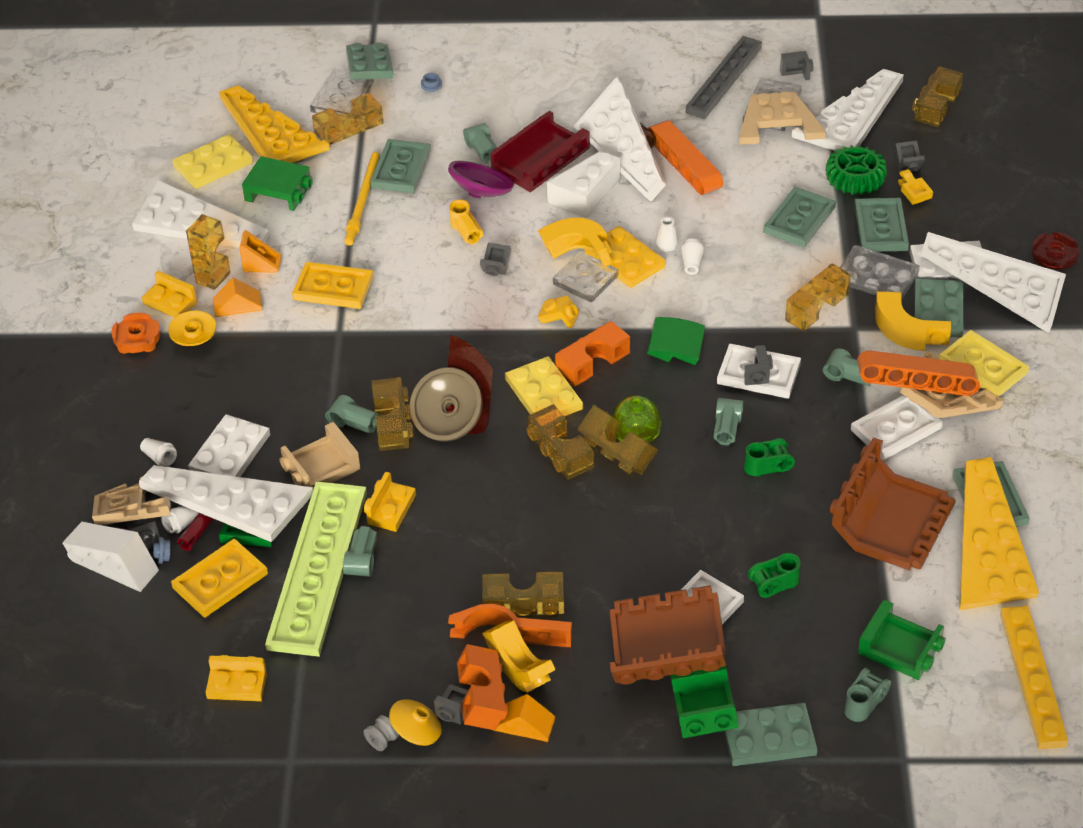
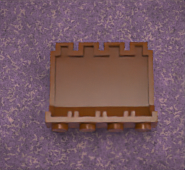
[830,437,956,571]
[610,585,726,685]

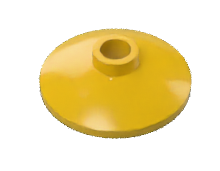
[168,311,216,346]
[389,699,442,746]

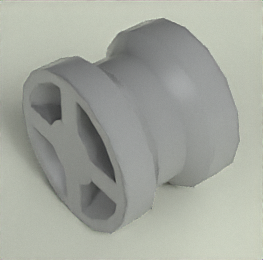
[363,715,399,751]

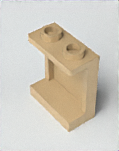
[279,422,360,490]

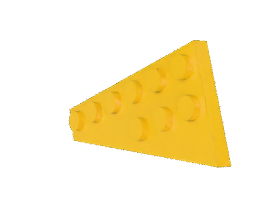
[219,85,330,163]
[959,457,1039,610]

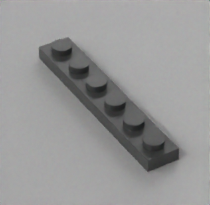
[685,36,762,119]

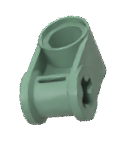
[844,668,891,722]

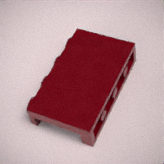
[490,111,590,193]

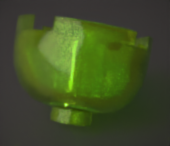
[612,395,661,445]

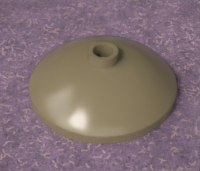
[410,368,483,442]

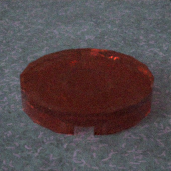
[1032,232,1080,269]

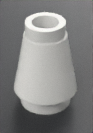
[655,217,678,252]
[681,239,704,274]
[140,438,177,466]
[161,506,199,534]

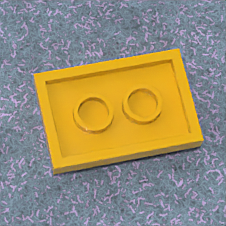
[584,226,666,288]
[292,262,374,309]
[171,539,268,618]

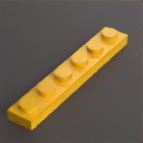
[1000,606,1068,749]

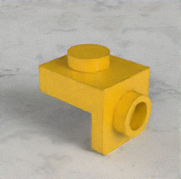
[538,295,579,328]

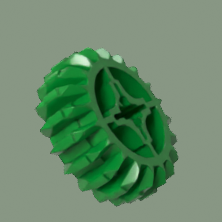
[825,145,887,196]

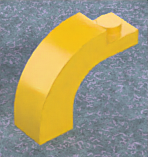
[538,218,612,268]
[875,291,951,351]
[482,620,555,692]

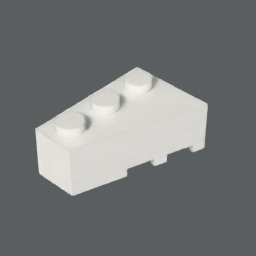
[547,151,620,217]
[63,522,159,592]

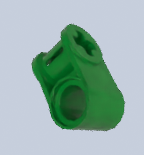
[743,438,795,476]
[747,553,801,598]

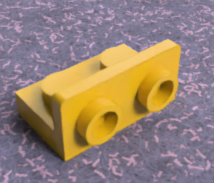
[142,271,197,318]
[364,472,416,532]
[206,655,267,701]

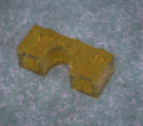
[912,66,964,127]
[312,93,384,145]
[186,214,231,290]
[785,263,851,332]
[371,377,413,451]
[527,404,594,480]
[577,405,658,475]
[482,572,564,616]

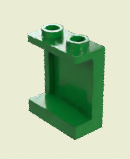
[242,156,313,211]
[858,600,946,680]
[670,666,739,738]

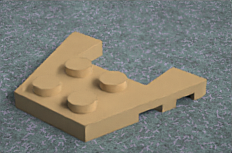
[739,92,826,145]
[900,351,1004,418]
[92,466,171,525]

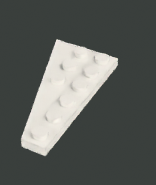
[792,69,904,150]
[573,77,666,201]
[921,232,1066,333]
[139,465,313,542]

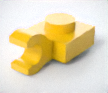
[898,169,933,205]

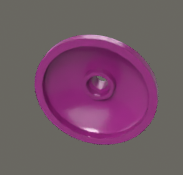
[448,161,514,198]

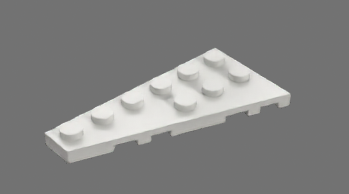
[132,180,269,248]

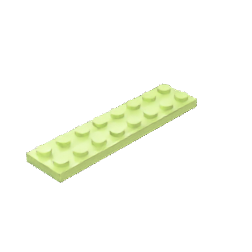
[265,482,367,657]

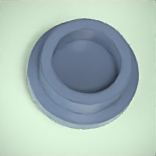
[421,73,442,92]
[153,537,170,564]

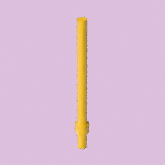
[344,152,380,245]

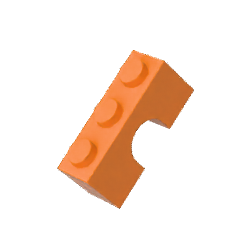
[555,321,630,387]
[457,644,508,730]

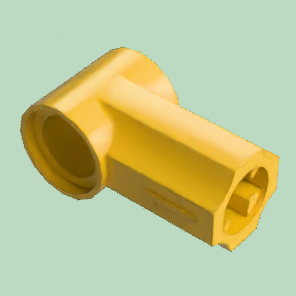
[449,199,483,245]

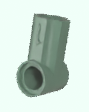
[463,123,497,163]
[823,348,871,386]
[325,395,379,433]
[714,398,744,445]
[343,526,377,577]

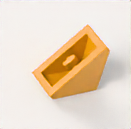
[239,230,282,273]
[213,278,262,317]
[494,694,555,742]

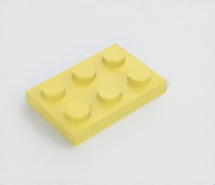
[172,134,253,189]
[939,330,1029,397]
[505,356,583,426]

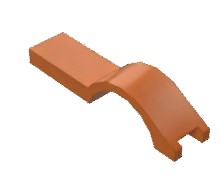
[448,604,572,648]

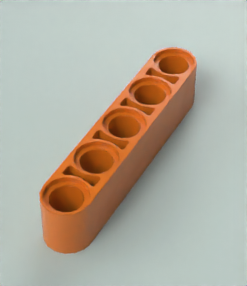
[647,120,724,195]
[857,350,980,396]

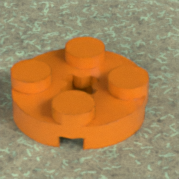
[111,313,161,354]

